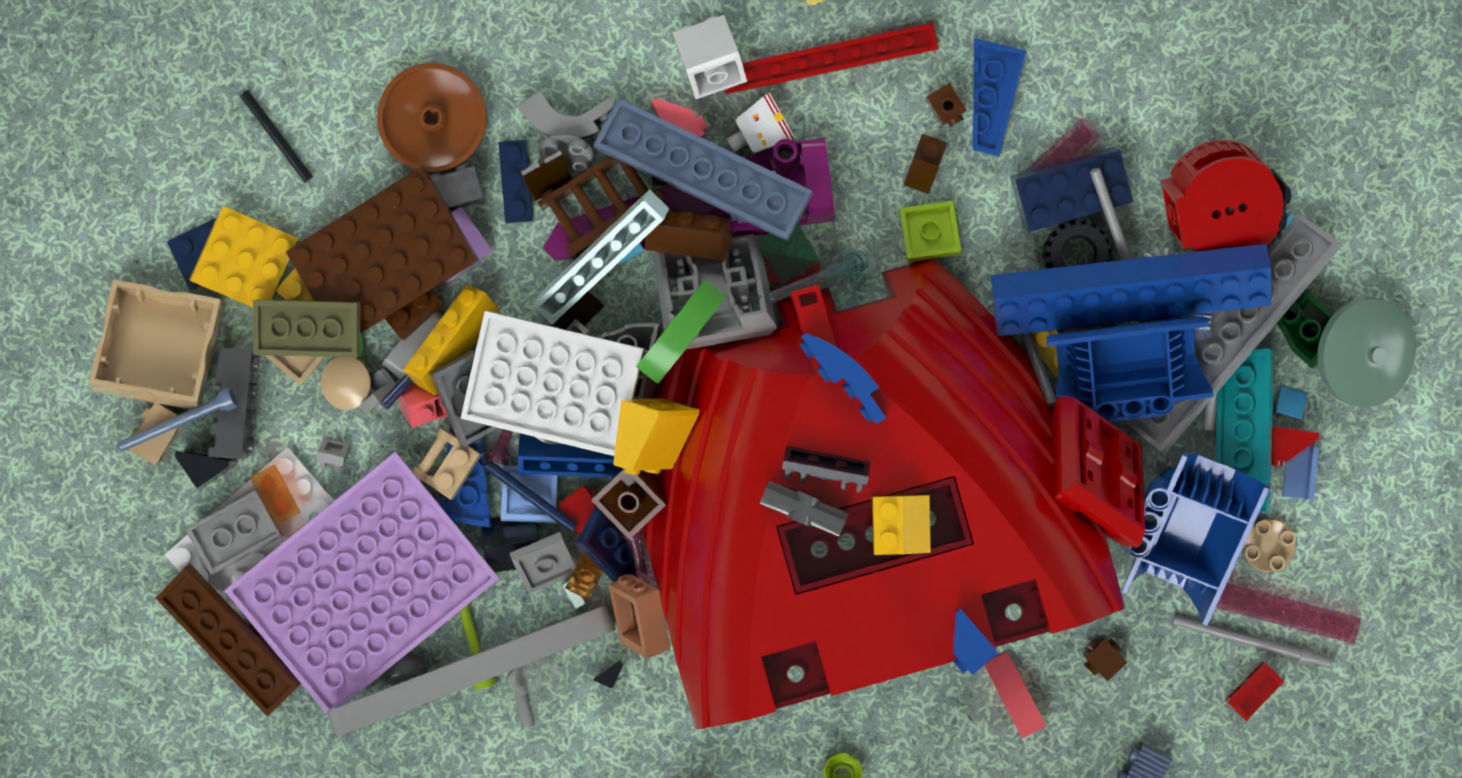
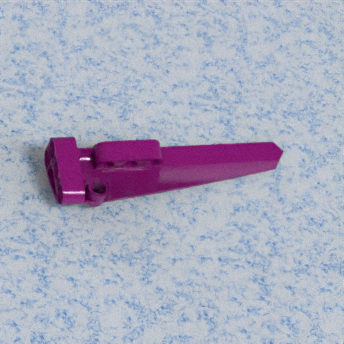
[542,137,835,261]

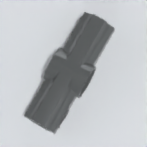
[760,481,848,536]

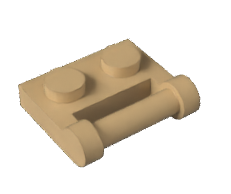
[412,427,482,500]

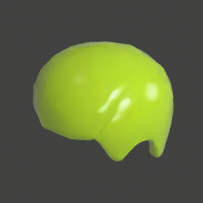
[821,752,863,778]

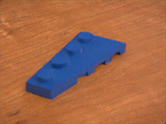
[972,38,1027,157]
[439,424,492,527]

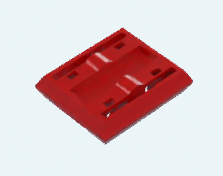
[1052,396,1145,548]

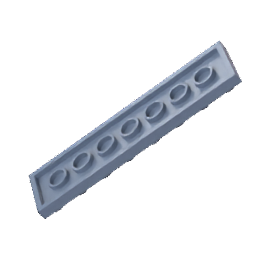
[593,99,813,242]

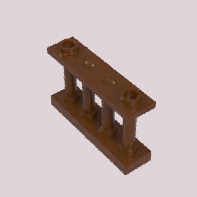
[537,156,666,260]

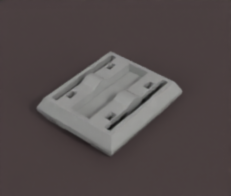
[653,234,777,350]

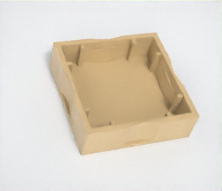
[89,279,223,409]

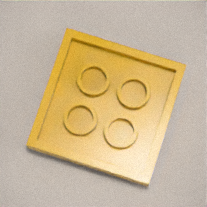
[189,205,298,308]

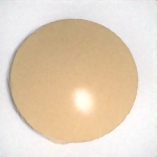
[321,357,372,410]
[1242,518,1296,572]

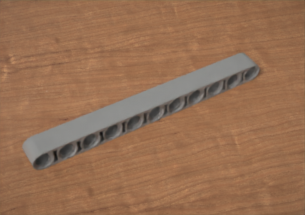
[327,604,616,737]

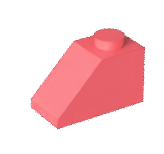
[651,98,707,138]

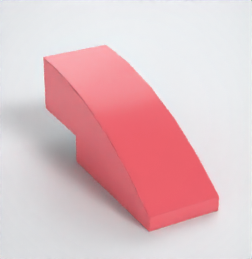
[984,652,1047,739]

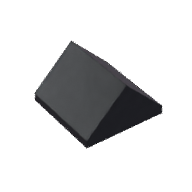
[175,450,237,488]
[482,517,539,572]

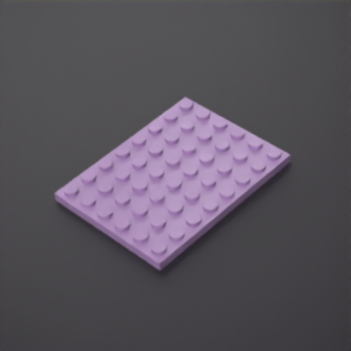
[224,451,499,715]

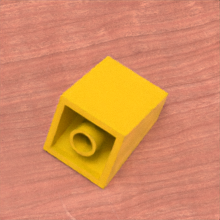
[613,398,699,475]

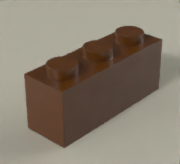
[645,210,732,260]

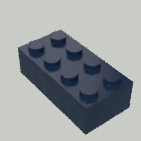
[1009,147,1133,232]

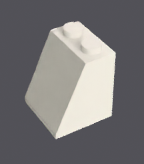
[673,15,747,99]

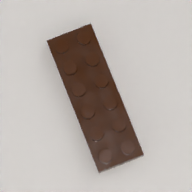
[156,564,301,717]

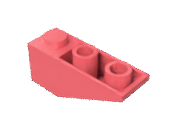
[399,383,447,427]

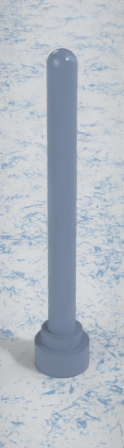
[117,387,239,451]

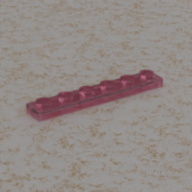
[1216,583,1361,644]

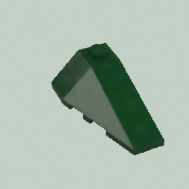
[1277,289,1334,369]

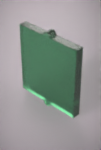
[757,223,821,284]

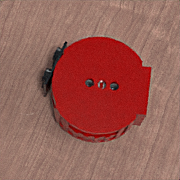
[1160,140,1291,252]

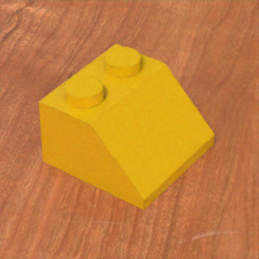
[872,495,931,555]

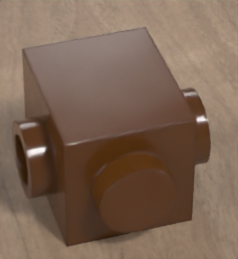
[925,83,967,128]
[1083,637,1127,681]

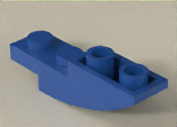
[800,333,886,424]

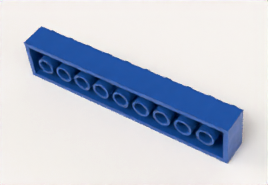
[991,244,1271,336]

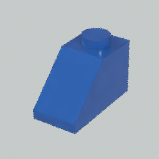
[952,608,998,675]

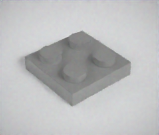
[510,532,579,594]

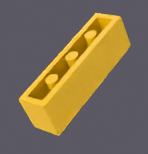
[403,284,500,396]

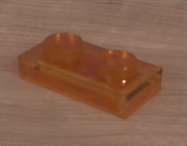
[250,464,301,526]
[565,552,603,601]

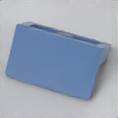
[1282,445,1319,500]

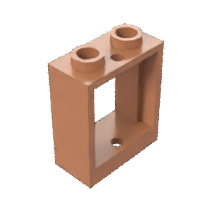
[609,575,670,658]

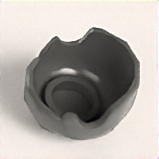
[384,651,427,686]

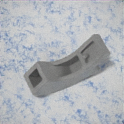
[518,91,615,140]

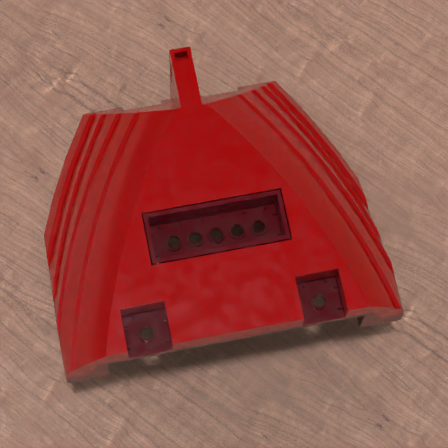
[642,259,1126,729]

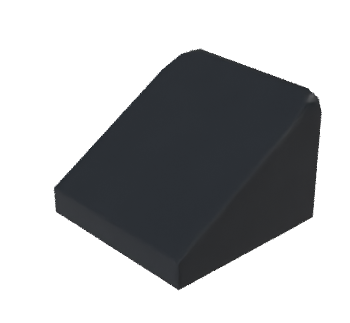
[593,660,624,688]

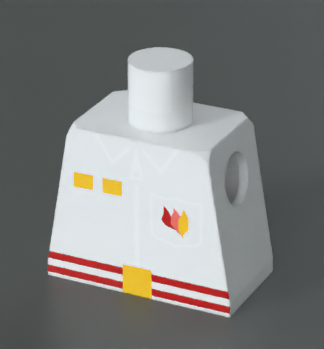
[726,93,795,155]

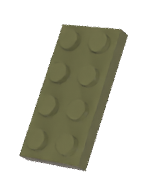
[253,299,361,358]

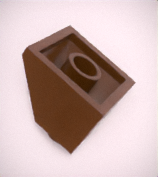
[591,469,667,539]

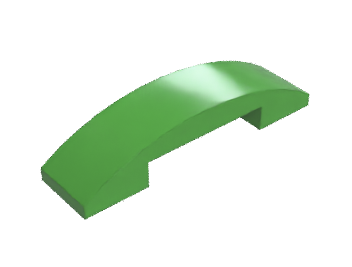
[636,279,727,384]

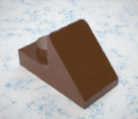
[903,134,947,194]

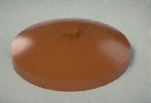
[377,63,487,173]

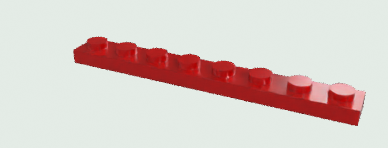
[725,23,938,95]

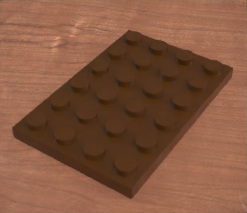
[285,166,479,334]

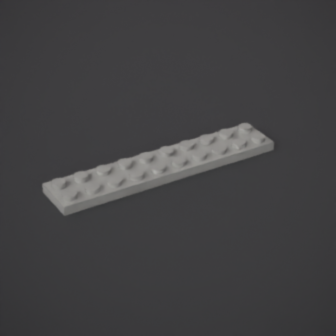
[1122,213,1342,455]

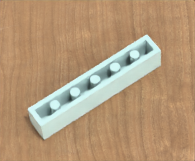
[533,189,669,324]

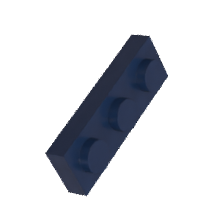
[498,140,533,224]

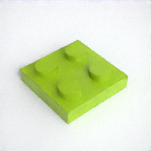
[899,200,961,263]

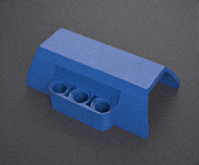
[1046,316,1213,422]
[1121,451,1270,626]

